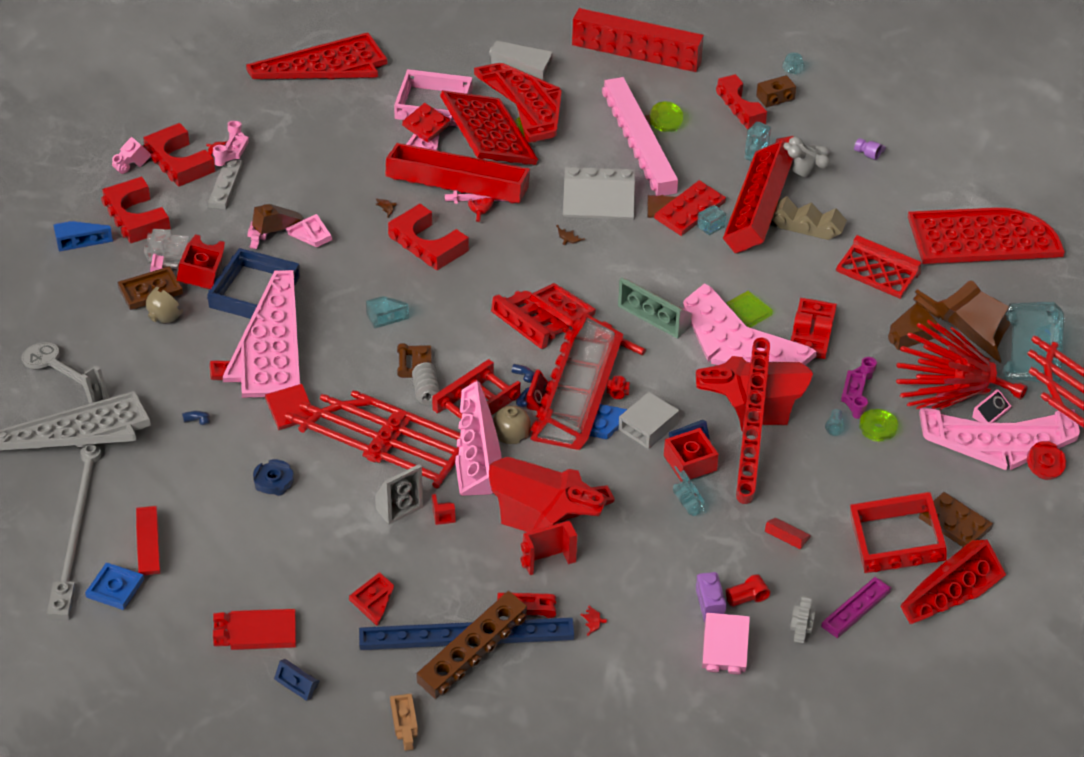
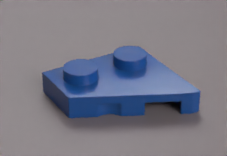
[589,404,628,439]

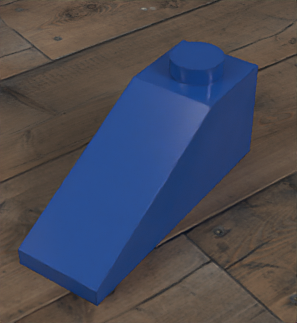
[53,221,113,252]

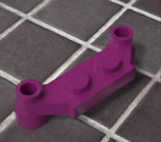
[841,357,877,419]

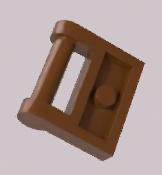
[397,343,431,378]

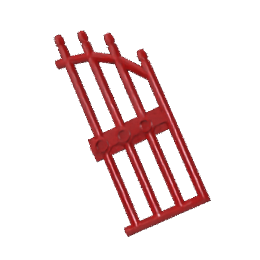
[1027,335,1084,428]
[285,390,461,489]

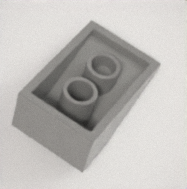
[375,464,423,524]

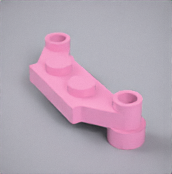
[213,121,249,166]

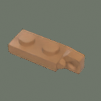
[390,694,418,751]

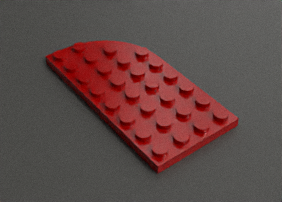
[908,208,1065,264]

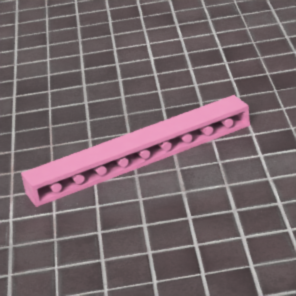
[602,77,678,196]

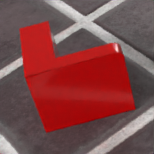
[432,494,456,525]

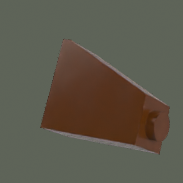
[888,303,938,350]

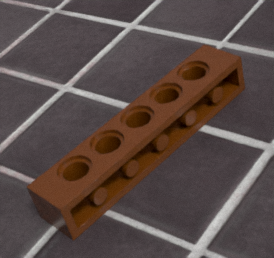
[417,590,527,699]

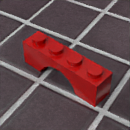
[716,74,767,130]

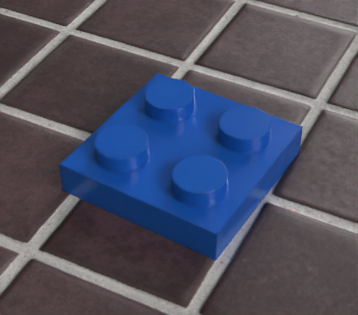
[85,562,144,610]

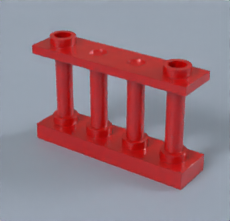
[432,359,521,419]

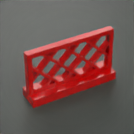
[836,235,922,299]

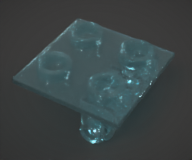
[673,466,707,516]

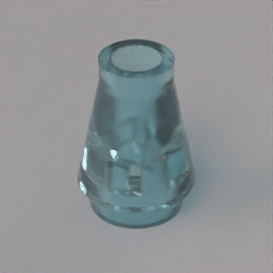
[825,409,845,436]

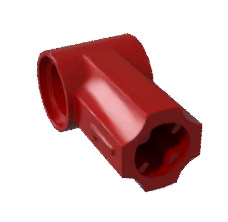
[725,574,771,606]

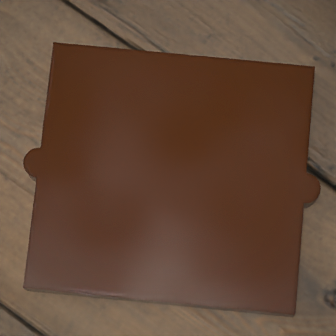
[647,195,676,218]

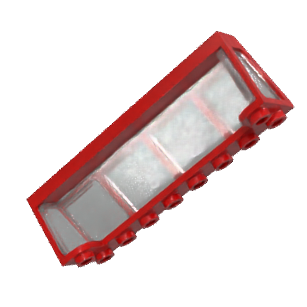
[530,313,624,450]

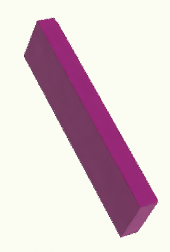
[821,577,891,639]

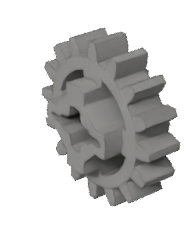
[790,596,816,643]

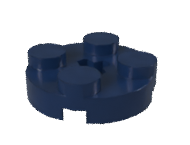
[253,459,294,496]

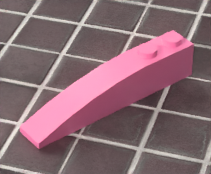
[455,381,502,496]

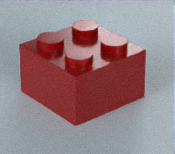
[664,428,719,482]

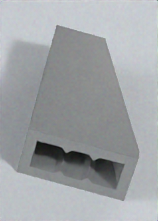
[489,41,553,81]

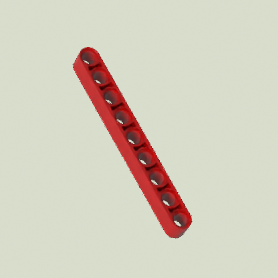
[736,337,770,504]

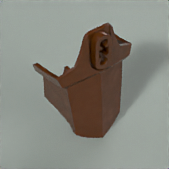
[913,280,1014,363]

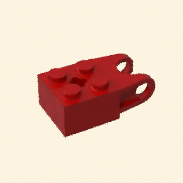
[176,234,225,289]

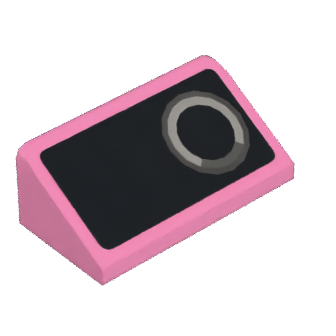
[972,389,1011,423]

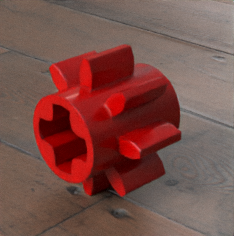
[606,376,630,399]

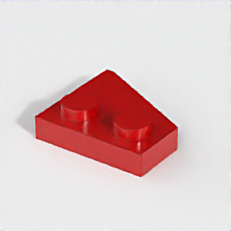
[349,572,394,626]

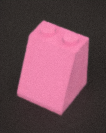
[702,613,750,674]

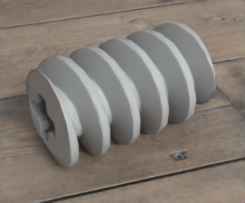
[412,362,440,405]

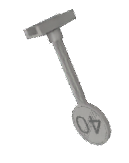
[21,342,109,404]

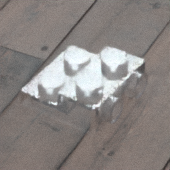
[144,229,190,265]

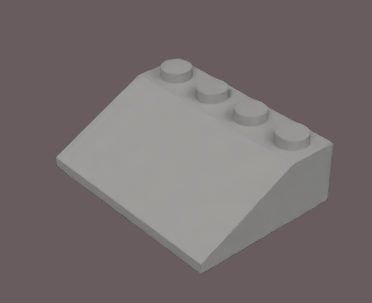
[563,167,635,220]

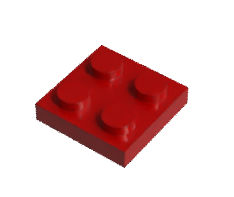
[402,103,451,143]

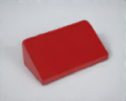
[765,517,811,549]

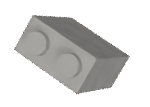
[618,392,679,449]

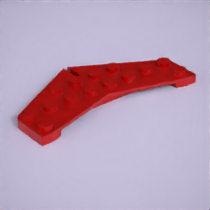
[474,63,562,143]

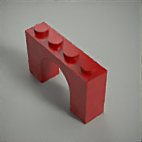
[143,123,215,187]
[101,176,171,244]
[388,203,469,271]

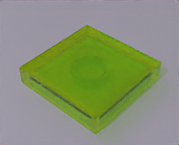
[726,291,773,328]

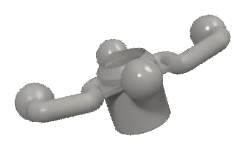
[783,136,829,177]

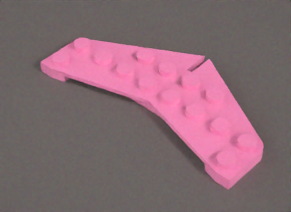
[683,283,816,365]
[919,408,1080,470]

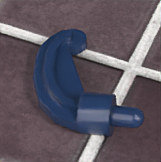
[516,387,530,407]

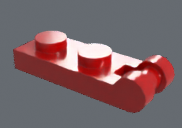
[497,593,556,618]

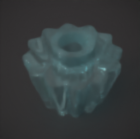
[782,52,805,74]

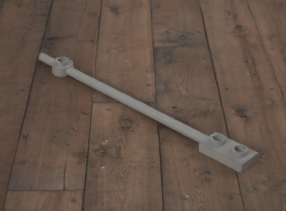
[46,444,101,620]

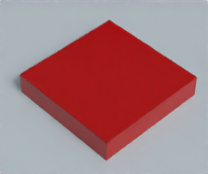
[265,384,313,431]

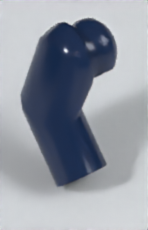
[511,364,535,383]
[182,410,210,425]

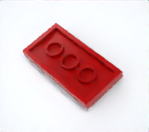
[654,180,726,236]

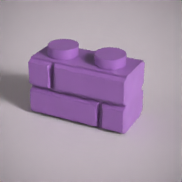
[696,572,726,622]

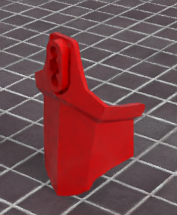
[696,356,813,432]
[489,457,607,532]

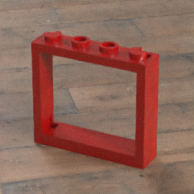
[850,492,947,573]

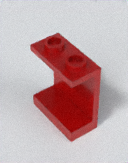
[520,520,577,575]

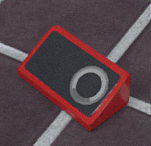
[527,369,548,411]

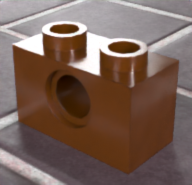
[756,75,796,107]

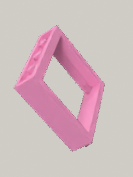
[394,69,472,127]

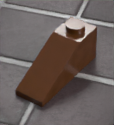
[252,204,305,235]

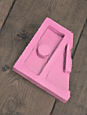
[286,214,332,248]

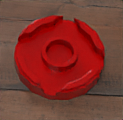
[1027,441,1066,480]

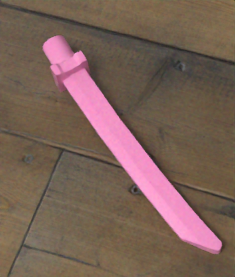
[445,190,506,204]

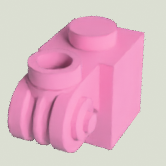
[112,137,151,174]

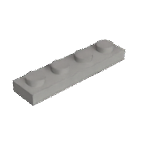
[208,159,243,210]

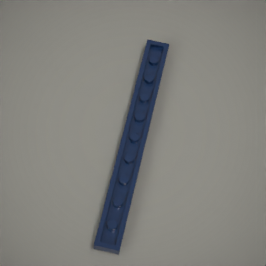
[359,618,574,650]

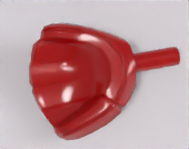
[468,198,494,222]

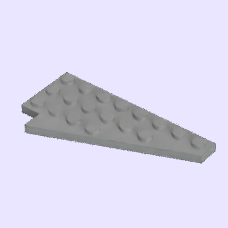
[0,391,151,451]

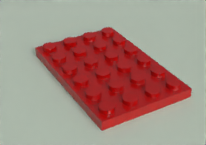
[440,90,538,165]

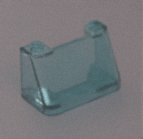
[1003,302,1064,383]

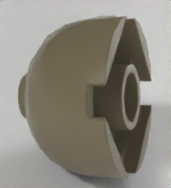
[146,287,183,324]
[493,406,531,444]

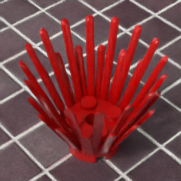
[896,320,997,409]

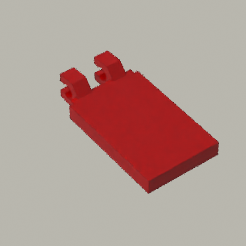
[213,609,296,650]

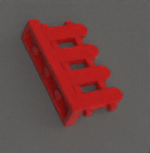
[491,291,570,349]

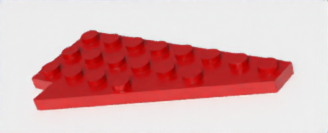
[246,32,387,80]

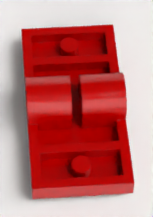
[790,297,837,359]

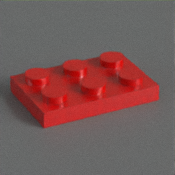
[530,283,596,327]

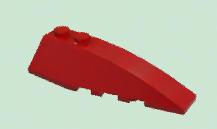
[900,539,1006,624]

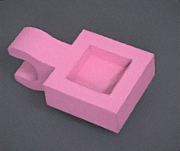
[247,222,268,249]

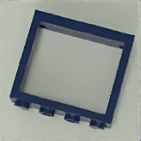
[207,248,300,319]

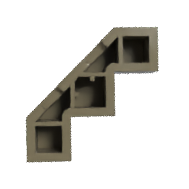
[772,196,847,240]

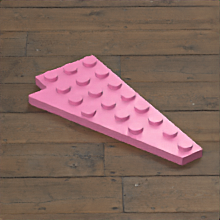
[223,270,300,398]

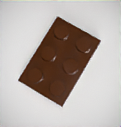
[117,266,183,310]
[919,492,993,547]

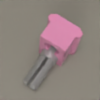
[150,254,178,272]

